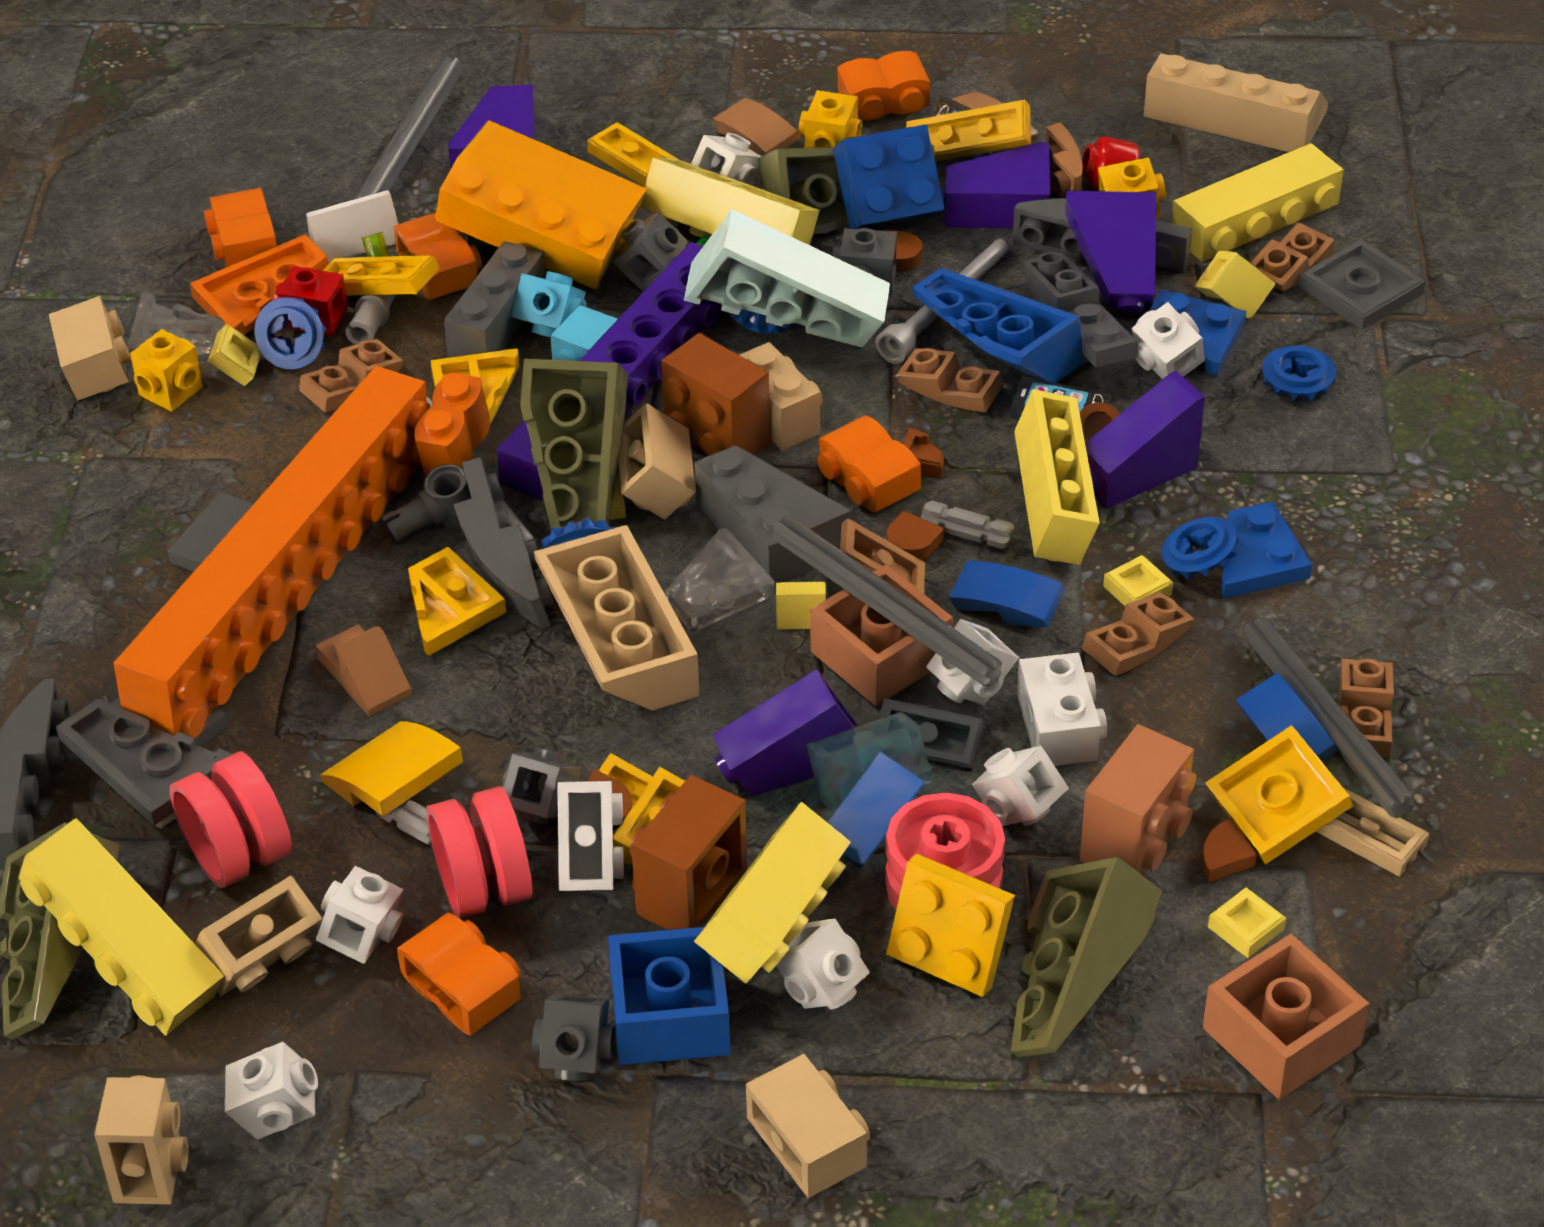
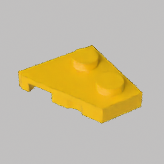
[430,348,519,424]
[408,547,506,656]

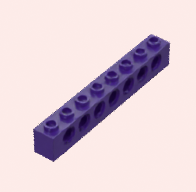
[496,242,722,501]

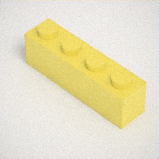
[1172,143,1344,262]
[640,157,820,245]
[1014,389,1100,565]
[694,802,851,984]
[18,818,224,1036]

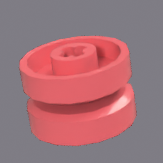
[169,751,292,888]
[426,786,533,919]
[885,793,1005,909]

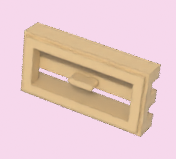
[1315,788,1429,877]

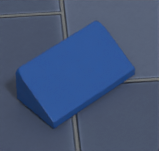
[827,751,925,868]

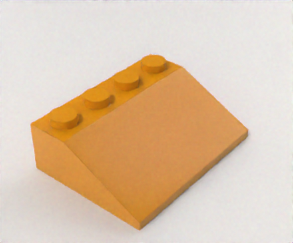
[435,120,647,290]

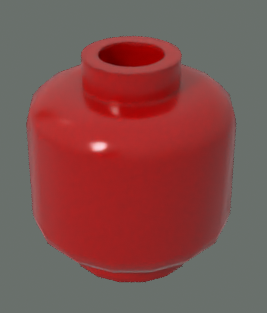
[1082,136,1141,191]

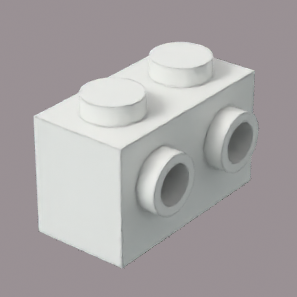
[1017,652,1107,766]
[557,781,624,891]

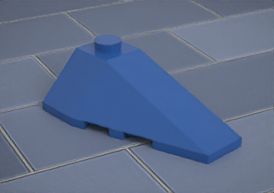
[912,268,1083,384]

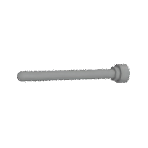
[875,239,1009,364]

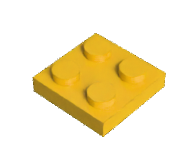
[1205,725,1353,865]
[886,854,1015,997]

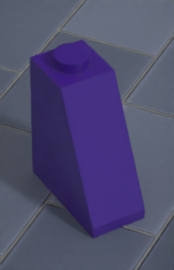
[448,85,536,170]
[940,142,1050,228]
[1065,191,1156,314]
[1085,371,1205,509]
[712,669,875,796]

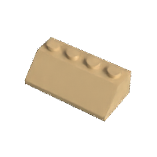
[1144,53,1328,152]
[534,525,700,711]

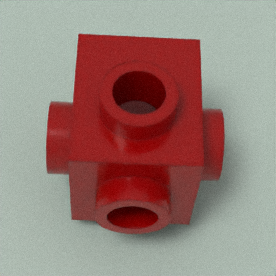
[274,266,348,337]

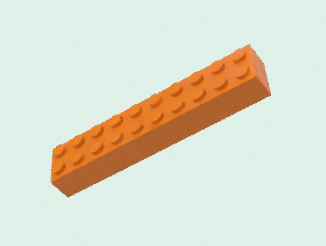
[113,366,430,738]

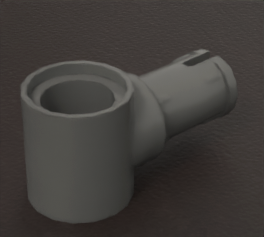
[381,465,472,544]

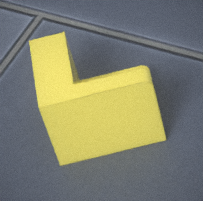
[1194,250,1276,318]

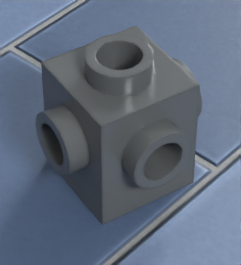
[612,211,688,292]
[832,228,897,294]
[502,746,581,825]
[532,993,616,1081]

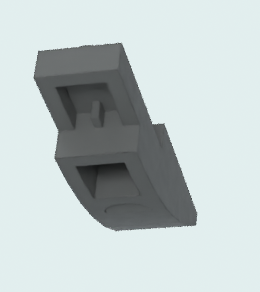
[1013,198,1193,273]
[1022,252,1138,368]
[453,457,554,629]
[0,678,70,869]

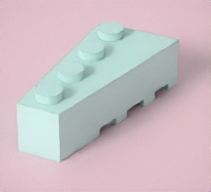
[684,209,890,348]

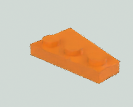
[190,234,328,335]

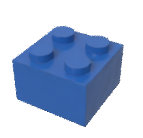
[833,124,945,229]
[608,927,730,1065]

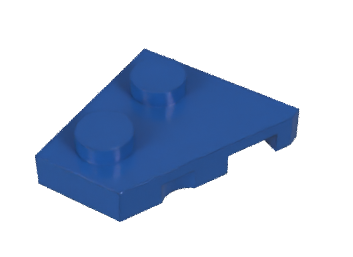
[1149,289,1246,377]
[1221,501,1312,599]

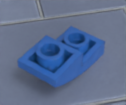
[949,561,1065,627]
[1236,672,1338,761]

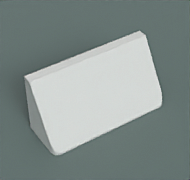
[306,190,398,264]

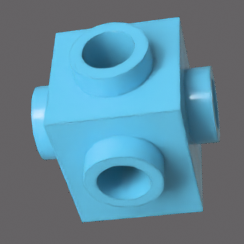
[510,271,586,338]

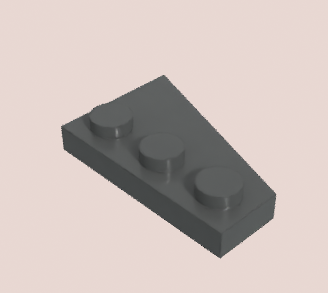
[56,699,232,826]

